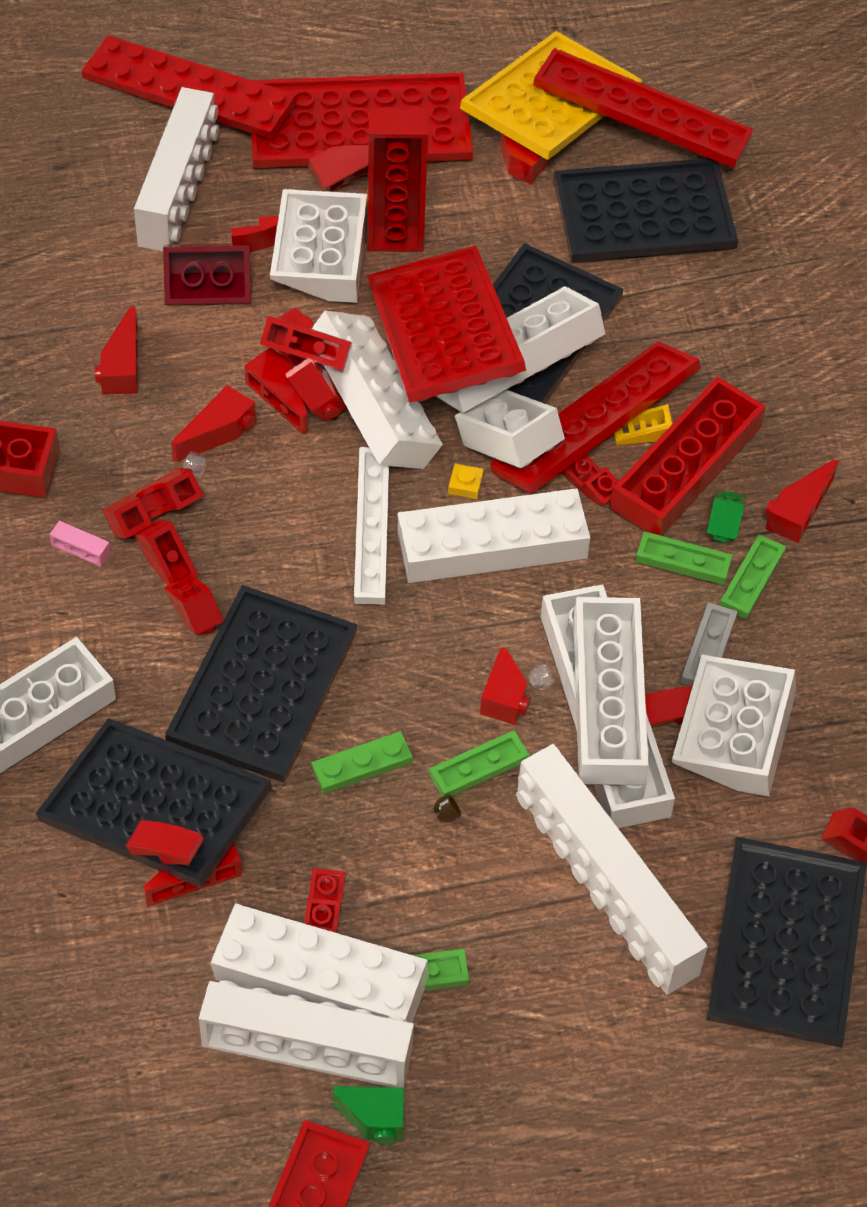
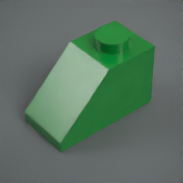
[707,489,747,543]
[333,1086,404,1145]

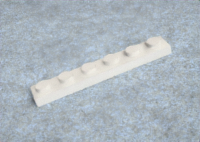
[354,447,389,605]

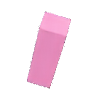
[50,521,111,567]

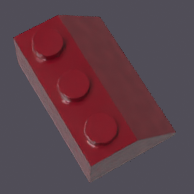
[163,243,251,305]

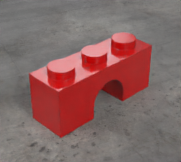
[102,468,204,539]

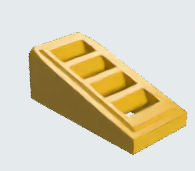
[614,404,673,445]

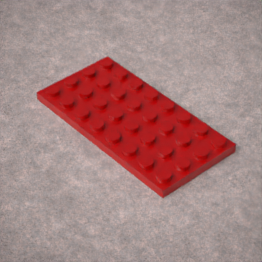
[251,72,473,168]
[367,245,527,403]

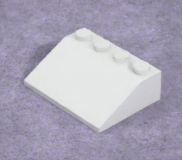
[270,189,368,303]
[672,655,796,796]

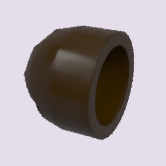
[433,793,461,822]

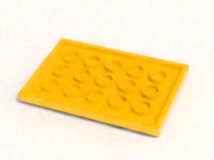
[460,31,642,160]

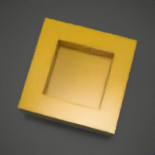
[448,463,484,499]

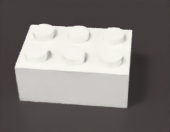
[455,390,565,468]

